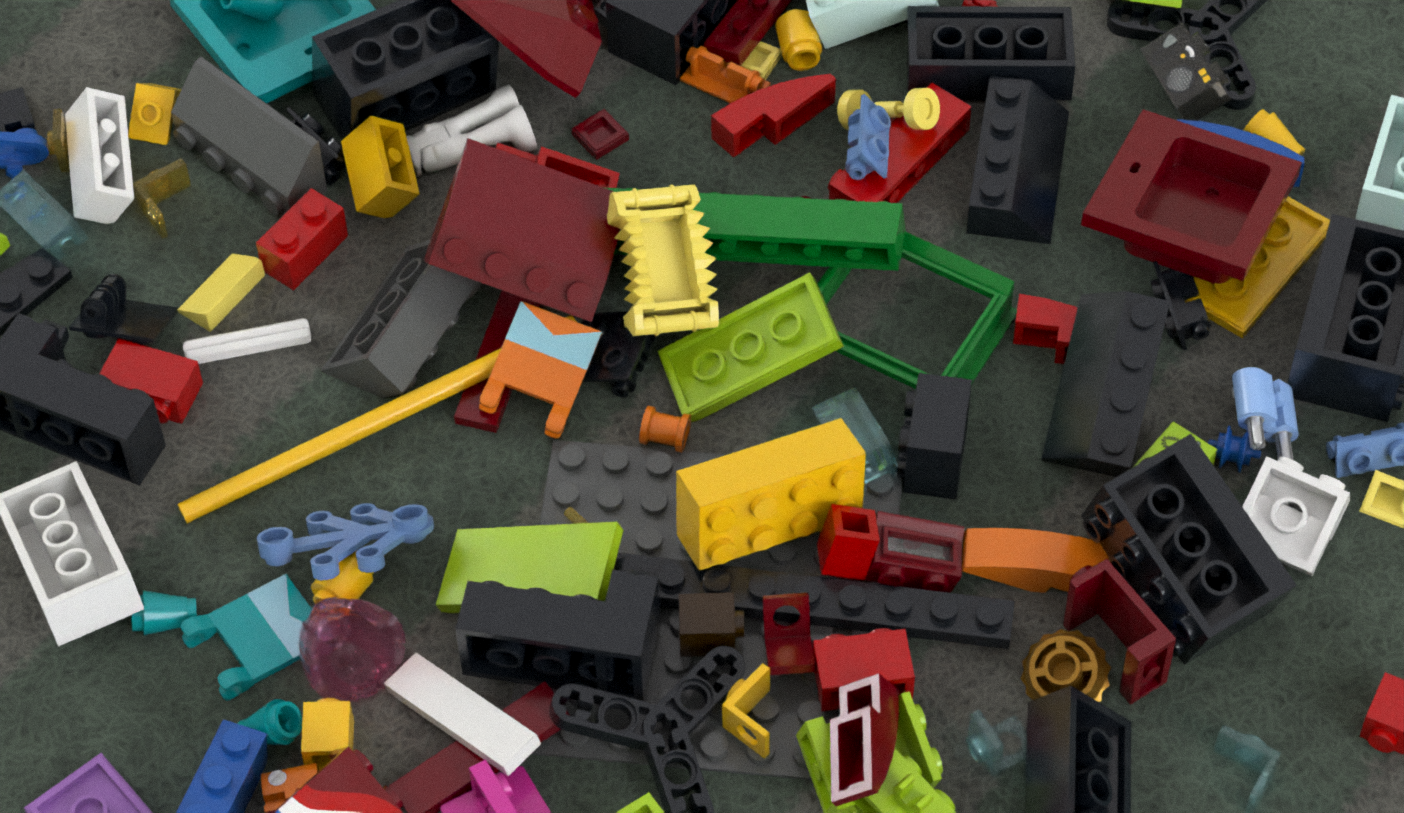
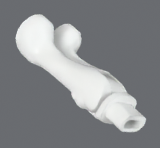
[406,84,537,177]

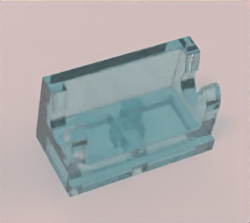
[0,169,89,259]
[812,387,897,483]

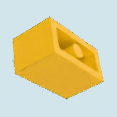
[341,116,420,218]

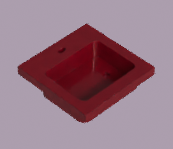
[1081,109,1302,284]

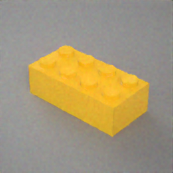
[676,418,866,571]

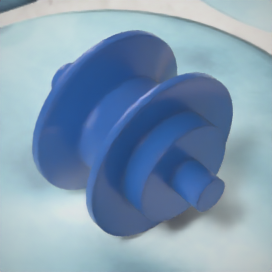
[1208,425,1261,473]

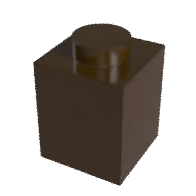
[679,593,744,657]

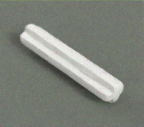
[183,318,311,364]

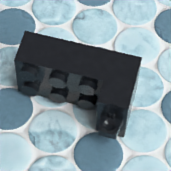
[594,0,738,85]
[0,313,166,486]
[455,569,661,701]

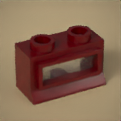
[865,511,964,593]

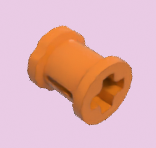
[639,405,691,453]

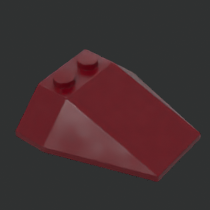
[450,0,602,98]

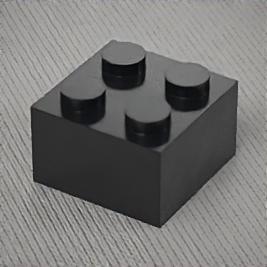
[897,373,972,500]

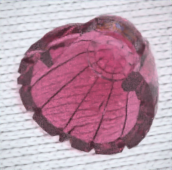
[299,597,406,703]

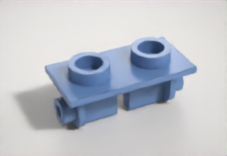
[845,94,891,180]
[1326,423,1404,478]

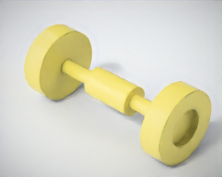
[837,88,940,131]

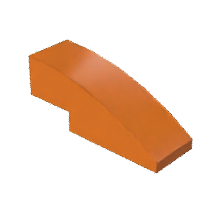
[962,528,1109,593]

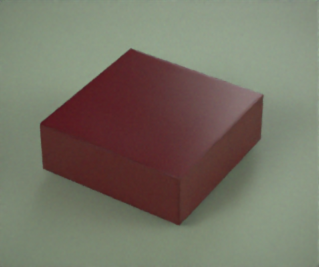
[571,109,629,160]

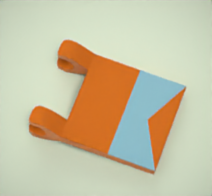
[479,301,602,439]

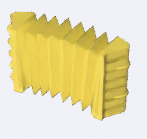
[607,184,719,336]

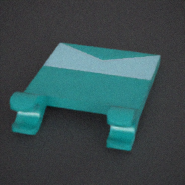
[181,574,333,701]

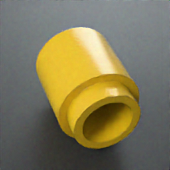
[775,9,822,71]
[311,550,374,615]

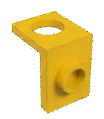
[128,83,182,145]
[722,663,770,759]

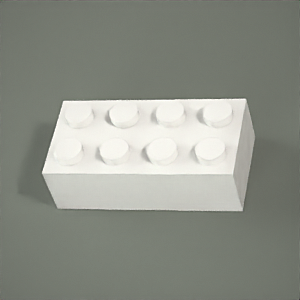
[0,461,144,646]

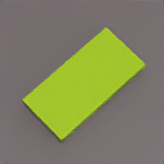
[657,272,844,422]
[436,522,624,613]

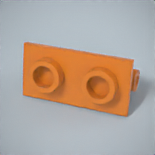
[680,46,771,103]

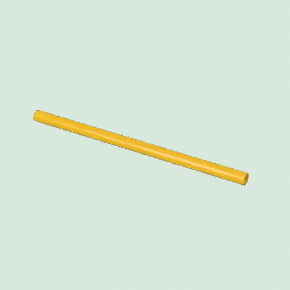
[177,315,577,523]

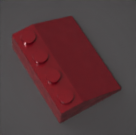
[424,138,621,322]

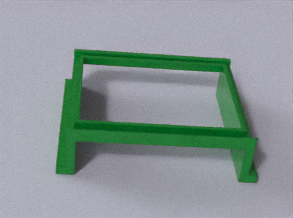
[817,232,1017,389]

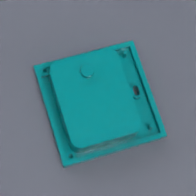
[170,0,376,103]

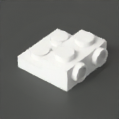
[1242,456,1350,577]

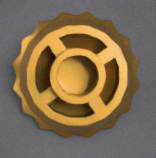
[1021,629,1111,702]

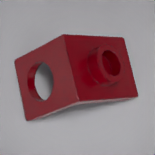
[762,593,815,675]

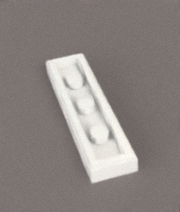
[383,653,541,776]

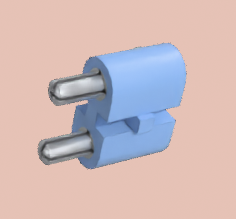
[1231,367,1299,460]

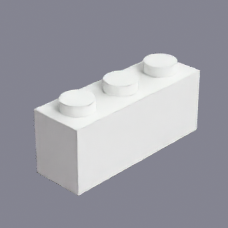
[65,87,134,224]

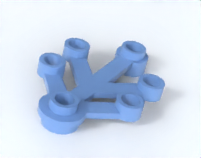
[257,503,434,580]

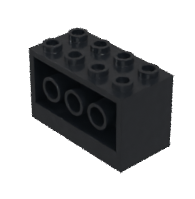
[312,0,499,140]
[1287,214,1404,422]
[1081,434,1297,664]

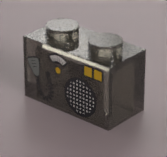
[1140,23,1231,121]

